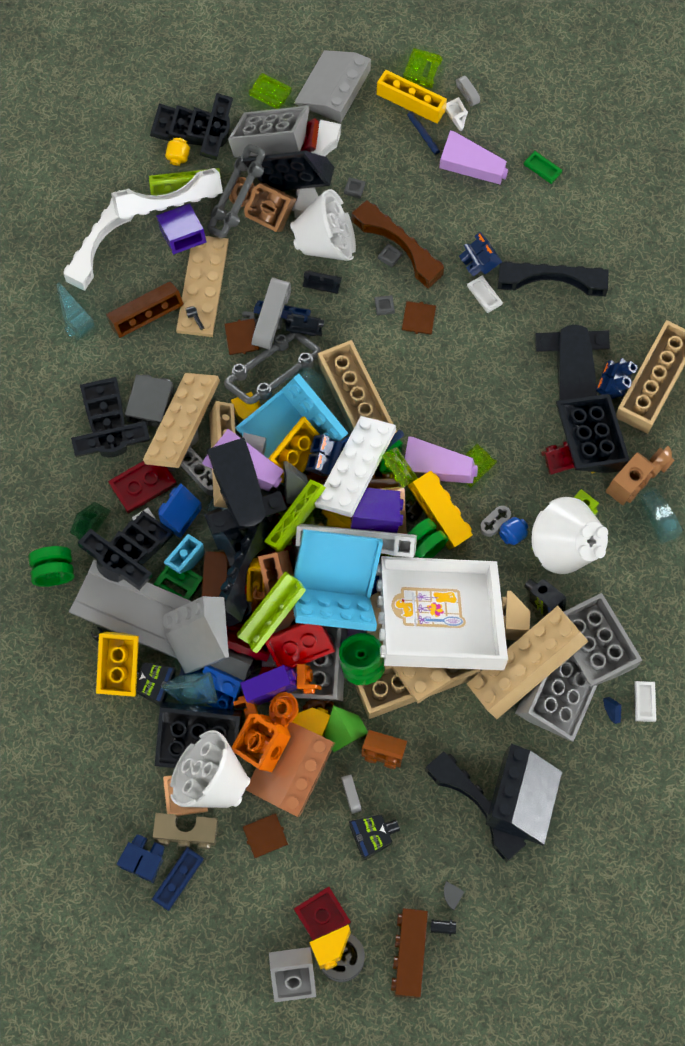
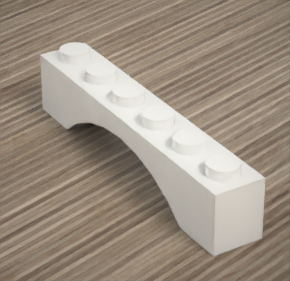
[292,120,341,218]
[111,168,223,219]
[64,190,134,291]
[296,524,417,558]

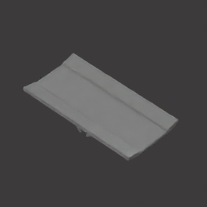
[69,560,192,659]

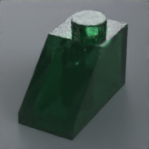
[70,502,111,540]

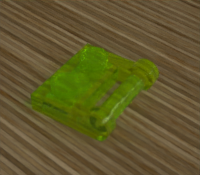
[403,48,443,88]

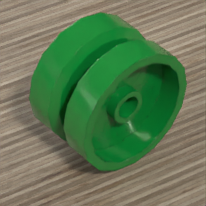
[408,518,449,558]
[28,546,75,587]
[339,633,385,685]

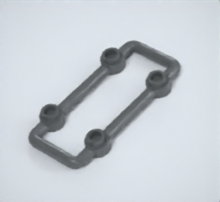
[207,144,265,238]
[224,332,321,404]

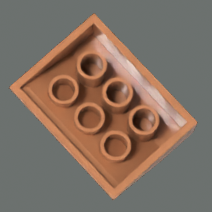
[246,722,335,817]

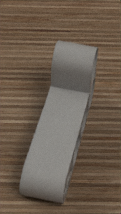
[252,277,291,350]
[180,429,213,496]

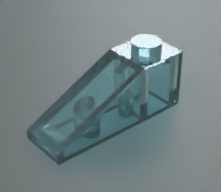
[56,283,95,340]
[638,487,683,544]

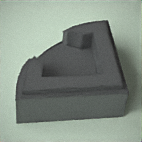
[444,881,464,910]

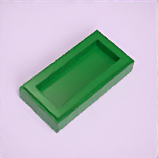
[524,151,563,184]

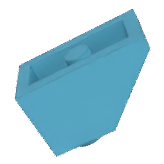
[164,534,205,574]

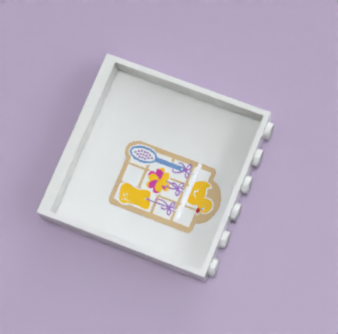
[376,556,508,670]

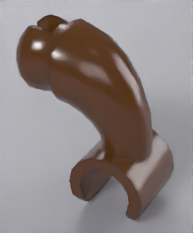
[303,699,334,715]

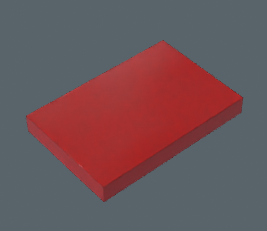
[265,623,335,668]

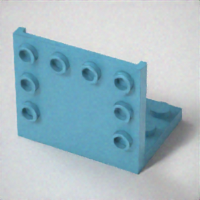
[235,374,348,486]
[293,529,383,632]

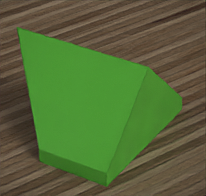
[324,705,368,752]

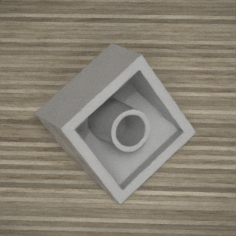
[269,947,316,1002]

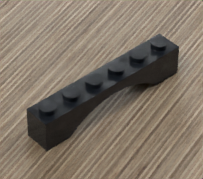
[497,261,609,297]
[219,518,275,627]
[425,751,526,863]

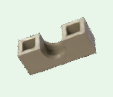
[153,813,218,849]

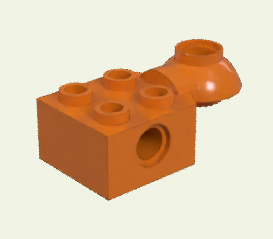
[231,692,299,772]

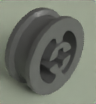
[321,934,365,982]

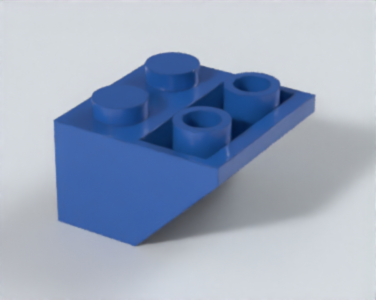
[158,483,202,538]
[194,665,247,709]

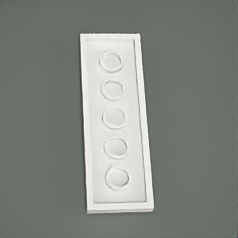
[315,416,396,517]

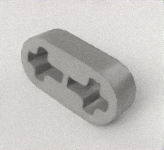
[456,76,480,106]
[480,506,511,537]
[341,774,362,814]

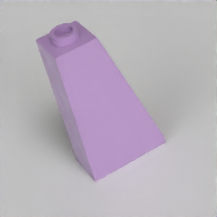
[440,130,508,184]
[202,429,284,492]
[403,437,478,483]

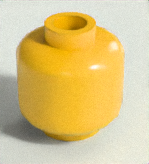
[165,138,190,166]

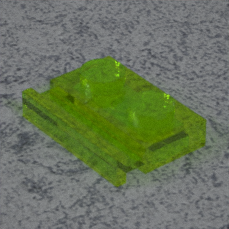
[249,73,292,109]
[465,444,497,488]

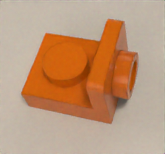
[297,664,321,694]
[233,696,258,719]

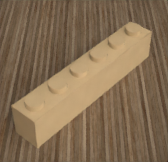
[209,401,236,508]

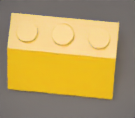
[268,416,320,483]
[96,632,139,697]

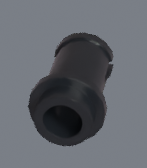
[431,919,456,936]

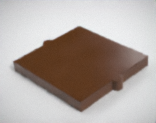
[402,301,436,335]
[225,318,260,355]
[243,813,288,858]

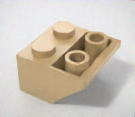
[502,591,530,640]

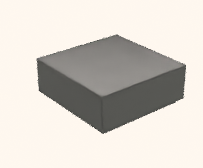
[344,177,366,199]
[378,244,403,268]
[374,295,395,315]

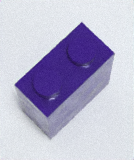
[156,203,207,255]
[351,488,403,533]
[240,665,298,705]

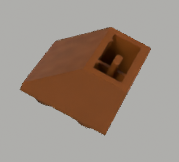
[361,730,407,769]

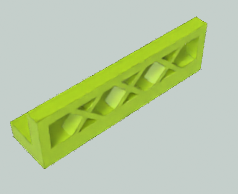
[149,168,221,196]
[264,479,326,552]
[237,571,306,653]

